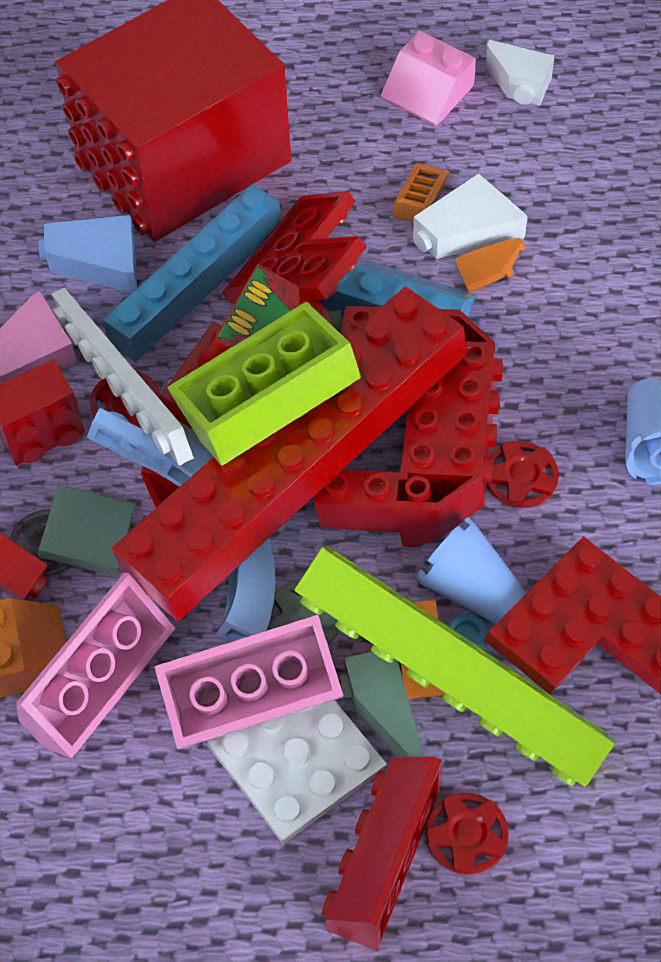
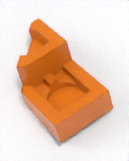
[455,238,525,292]

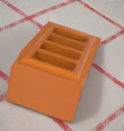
[394,163,449,223]

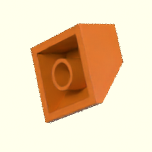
[0,598,66,698]

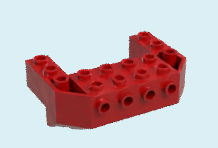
[314,306,503,547]

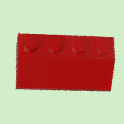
[321,757,442,951]

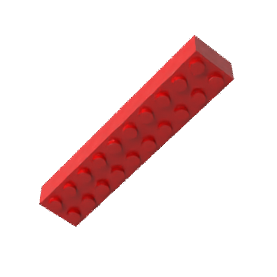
[111,286,467,622]

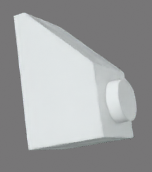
[486,40,554,106]

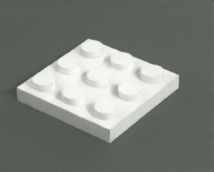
[207,700,387,844]

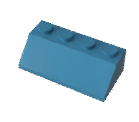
[318,258,477,317]

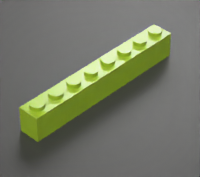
[294,546,615,788]

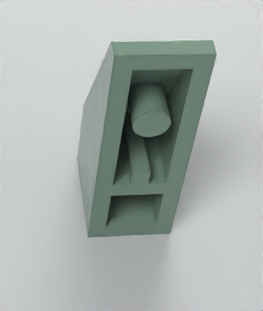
[338,651,424,758]

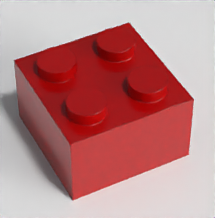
[0,359,85,466]

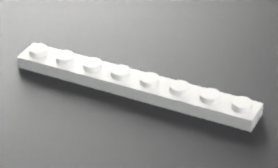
[51,288,194,466]

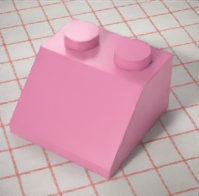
[380,30,476,127]

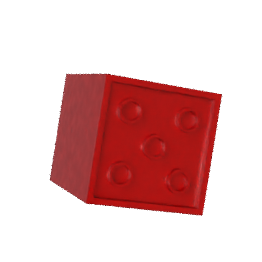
[55,0,292,243]

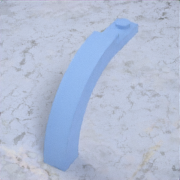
[86,408,276,642]

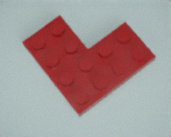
[222,191,367,303]
[484,536,661,695]

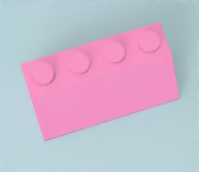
[16,572,176,758]
[154,615,344,750]

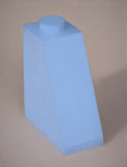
[38,215,138,293]

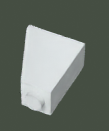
[413,174,527,259]

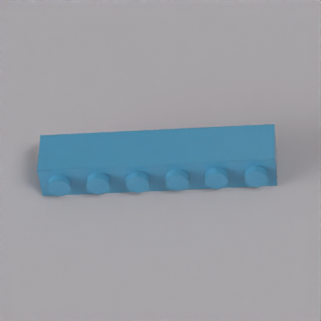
[103,184,281,363]

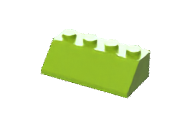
[167,301,361,466]

